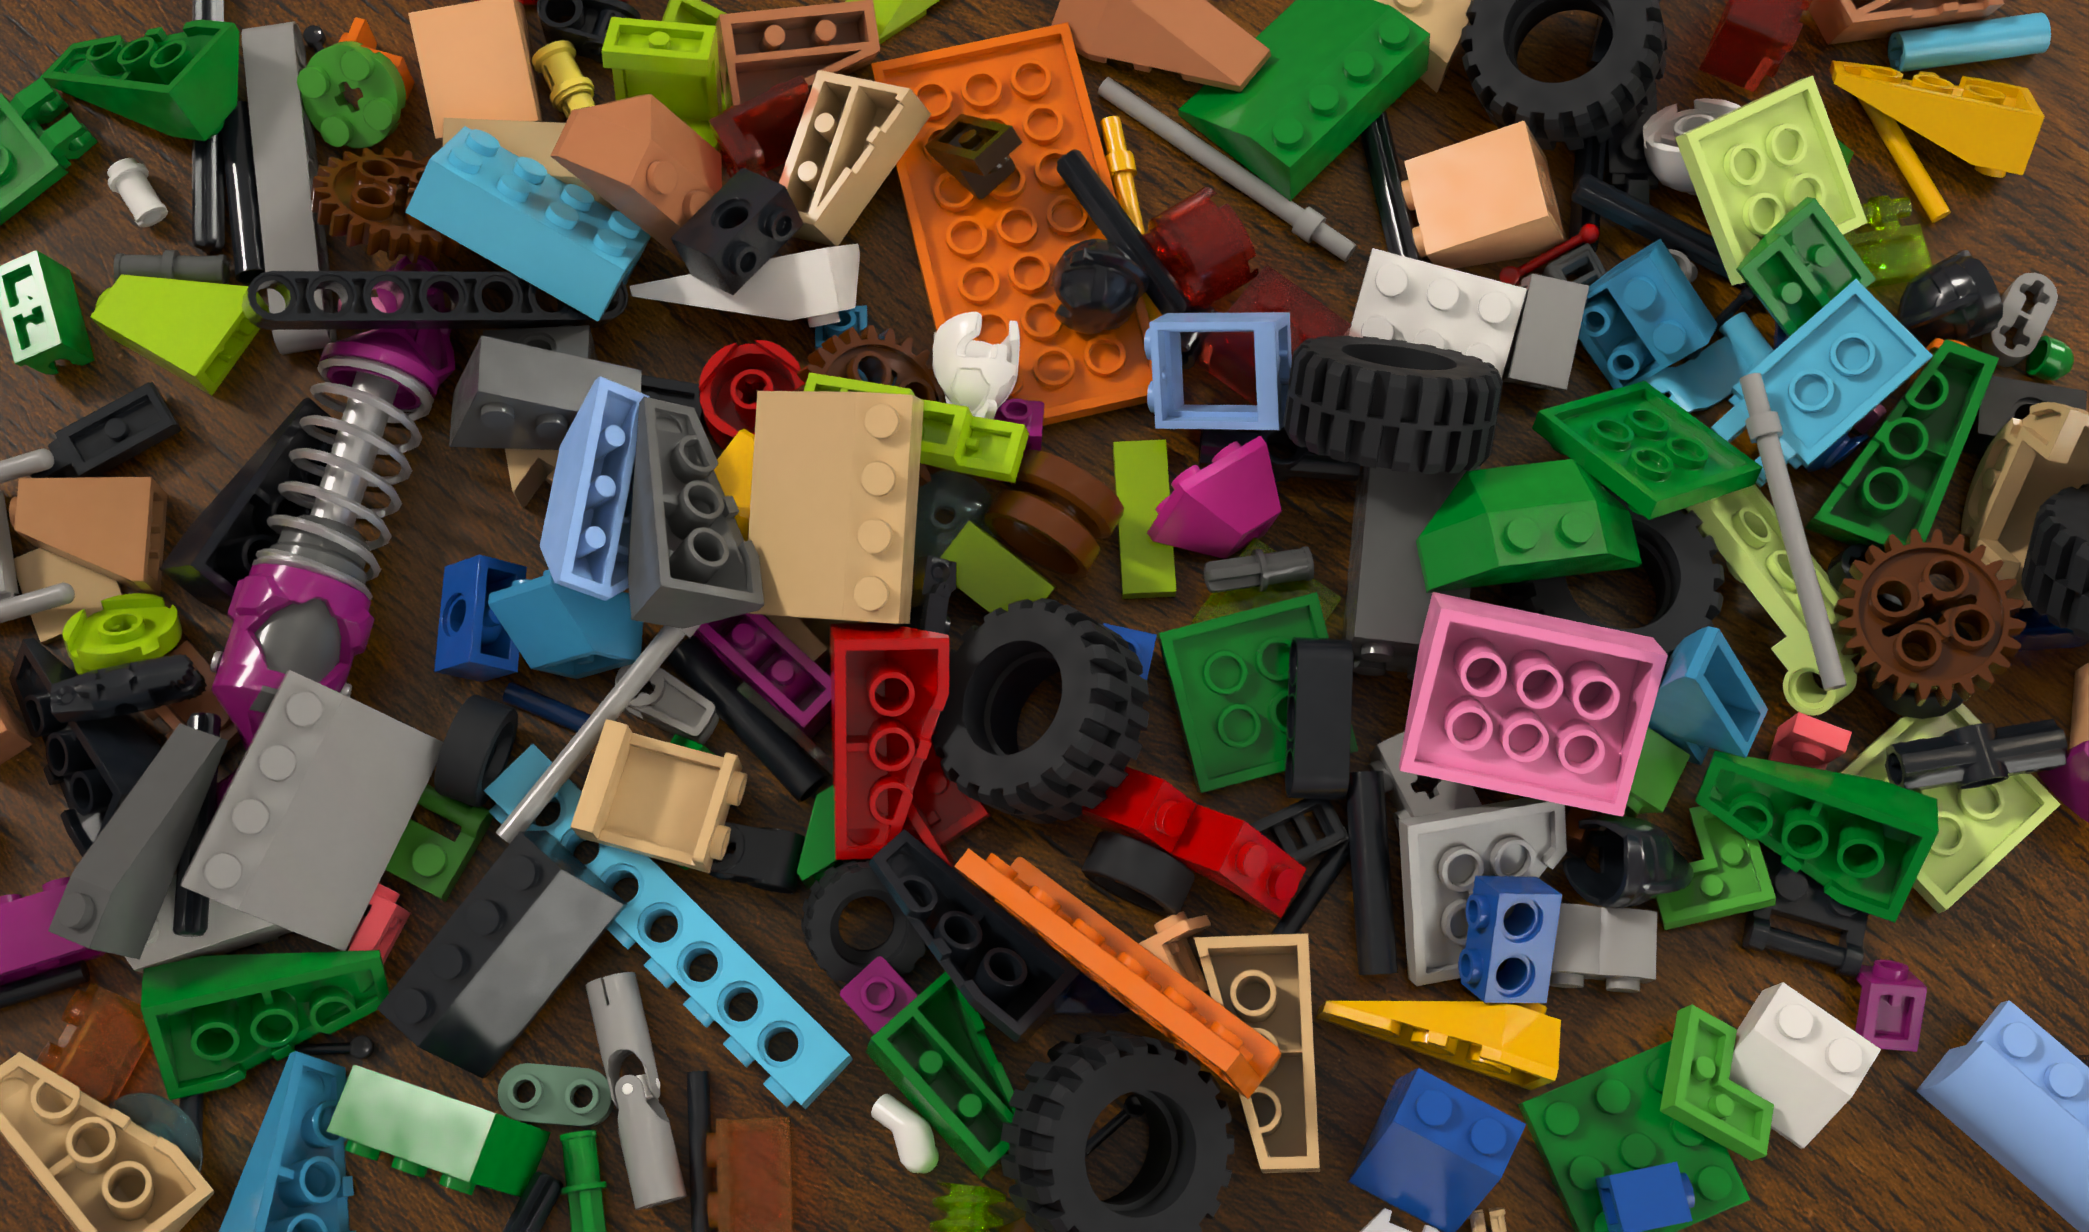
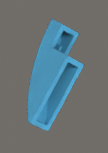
[1648,626,1768,765]

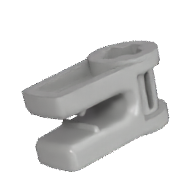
[615,664,719,745]

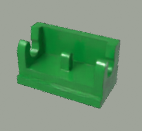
[0,250,95,375]

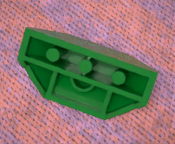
[1416,459,1642,593]

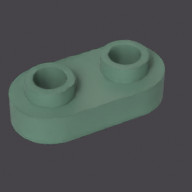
[498,1063,614,1128]

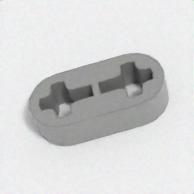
[1981,272,2058,367]

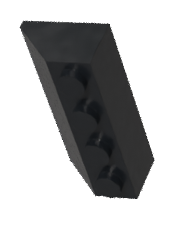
[377,830,627,1079]

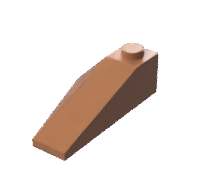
[1051,0,1271,92]

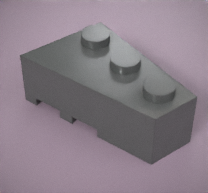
[449,335,642,450]

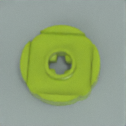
[62,593,182,675]

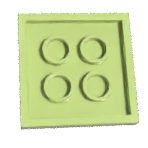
[1675,75,1868,285]
[1839,703,2061,914]

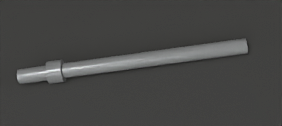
[1098,77,1357,262]
[1739,373,1847,691]
[496,625,700,844]

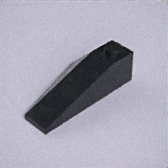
[9,638,161,857]
[868,829,1080,1043]

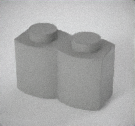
[1549,903,1657,993]

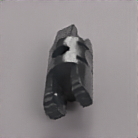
[50,654,207,722]

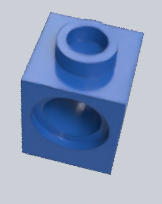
[1595,1162,1695,1232]

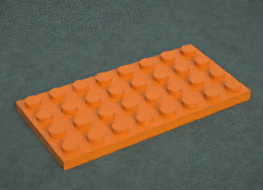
[871,22,1153,426]

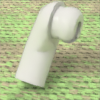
[871,1094,939,1173]

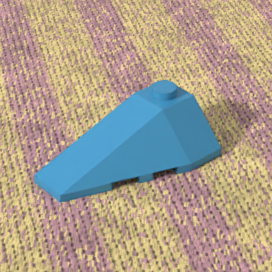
[219,1051,356,1232]

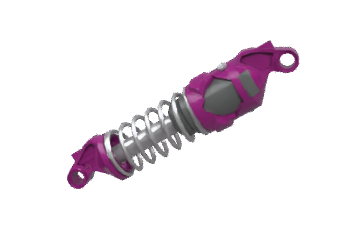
[210,255,455,813]

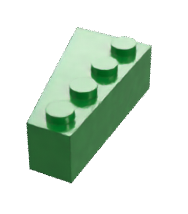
[1804,339,1999,552]

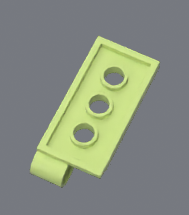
[1685,485,1859,715]

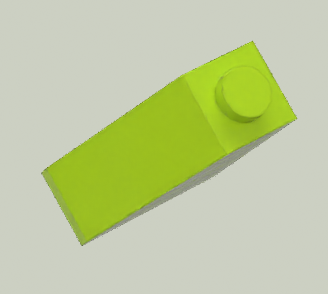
[90,274,270,396]

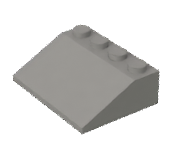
[181,670,443,951]

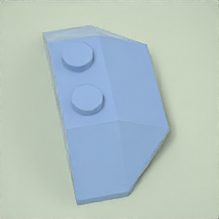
[540,376,650,601]

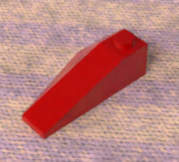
[830,623,950,860]

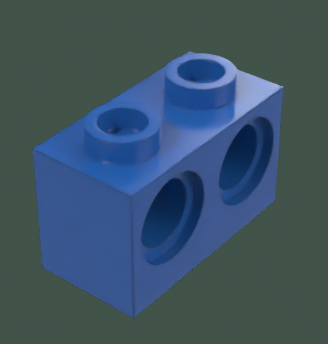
[1458,876,1562,1003]

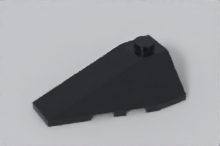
[159,398,338,614]

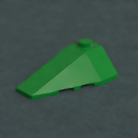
[40,19,240,141]
[141,950,390,1100]

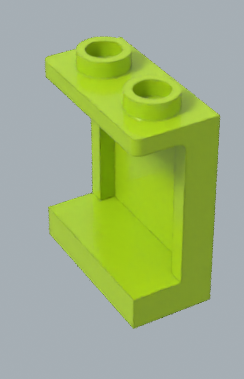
[601,17,724,150]

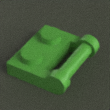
[385,784,493,902]

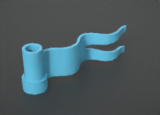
[1644,312,1774,413]

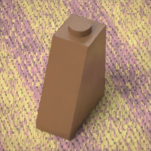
[9,477,168,596]

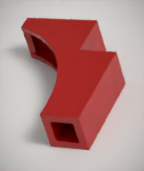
[1077,766,1307,918]

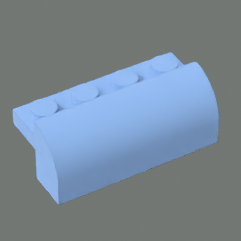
[1916,1000,2089,1232]

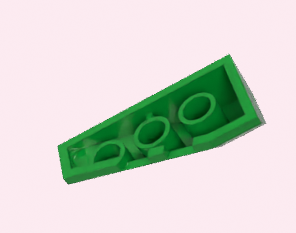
[1695,750,1939,923]

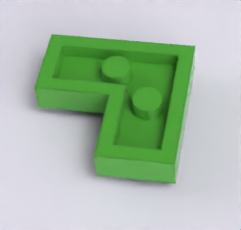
[1655,806,1776,930]
[1660,1004,1774,1161]

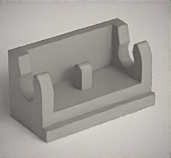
[1502,274,1589,391]

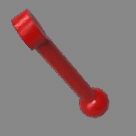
[1499,223,1600,286]

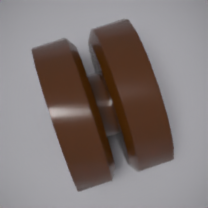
[985,449,1124,579]

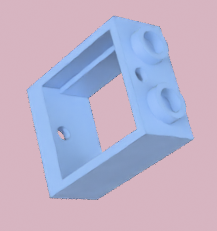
[1144,312,1292,430]

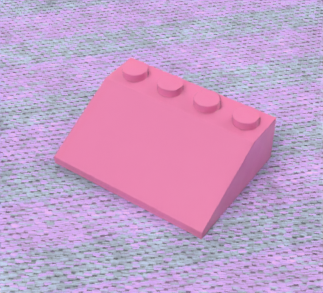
[1399,592,1668,817]

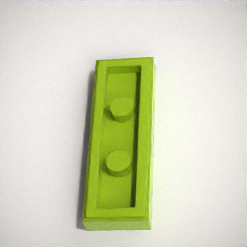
[1113,439,1176,599]

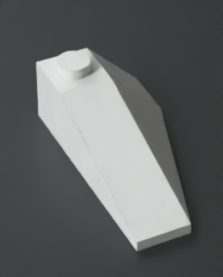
[630,243,860,328]

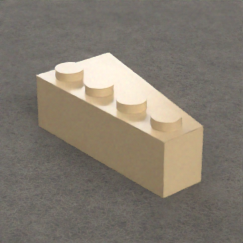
[1194,933,1320,1173]

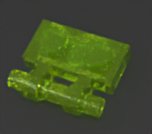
[1843,195,1932,289]

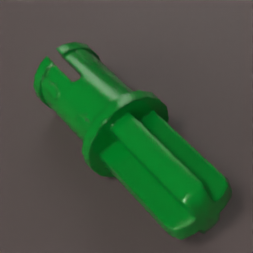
[560,1130,608,1232]

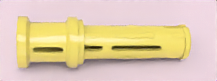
[531,40,595,118]

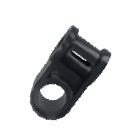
[537,0,641,64]
[708,822,805,894]

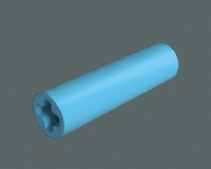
[1888,12,2051,72]

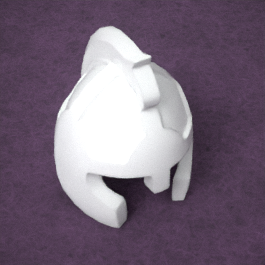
[932,312,1020,419]

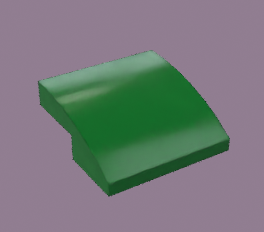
[1736,197,1876,338]

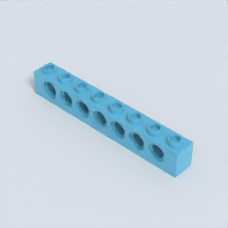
[484,744,853,1109]

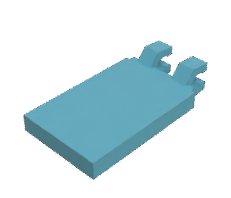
[1711,279,1933,488]

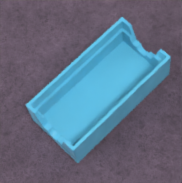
[405,126,651,321]

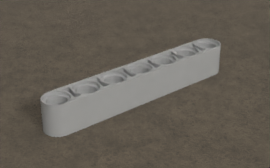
[241,21,337,355]

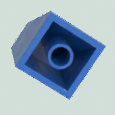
[1347,1068,1526,1232]

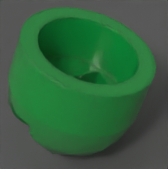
[2026,336,2074,381]

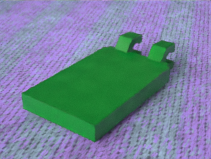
[0,77,98,226]

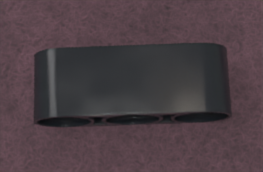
[1285,637,1353,800]

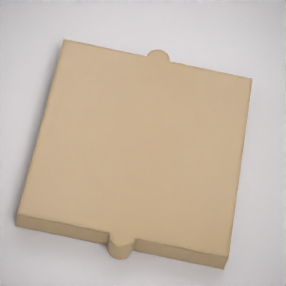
[14,548,124,645]

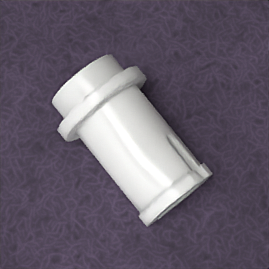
[107,158,168,227]

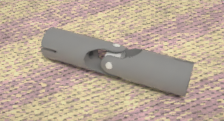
[585,972,687,1210]

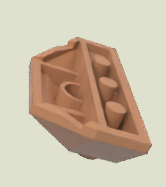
[551,94,722,262]

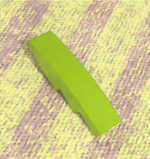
[804,372,1029,483]

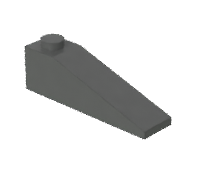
[627,397,764,629]
[48,723,228,959]

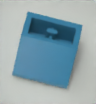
[1578,239,1718,390]
[488,569,643,679]

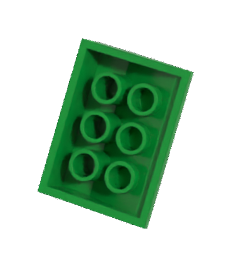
[1178,0,1430,201]

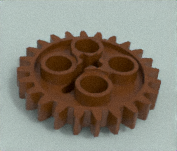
[311,148,472,263]
[794,325,945,488]
[1834,529,2026,707]

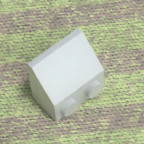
[1729,982,1881,1149]

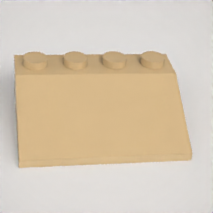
[748,391,924,624]

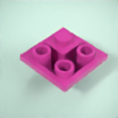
[1147,436,1282,559]

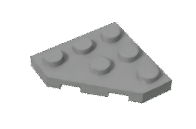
[1399,797,1567,986]

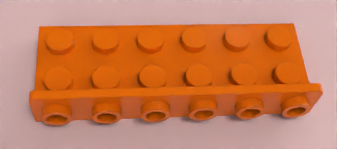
[954,848,1281,1099]

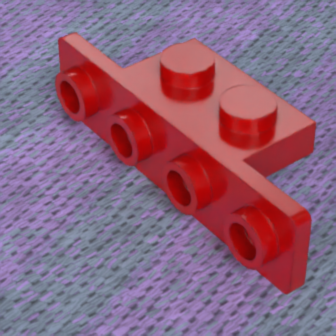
[903,728,991,879]

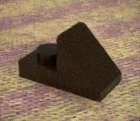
[925,114,1022,199]

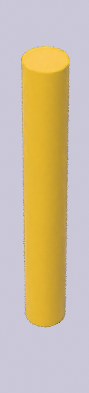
[1857,98,1951,223]

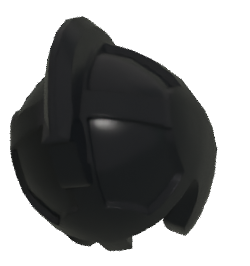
[1050,239,1148,335]
[1895,250,2003,344]
[1562,816,1694,908]

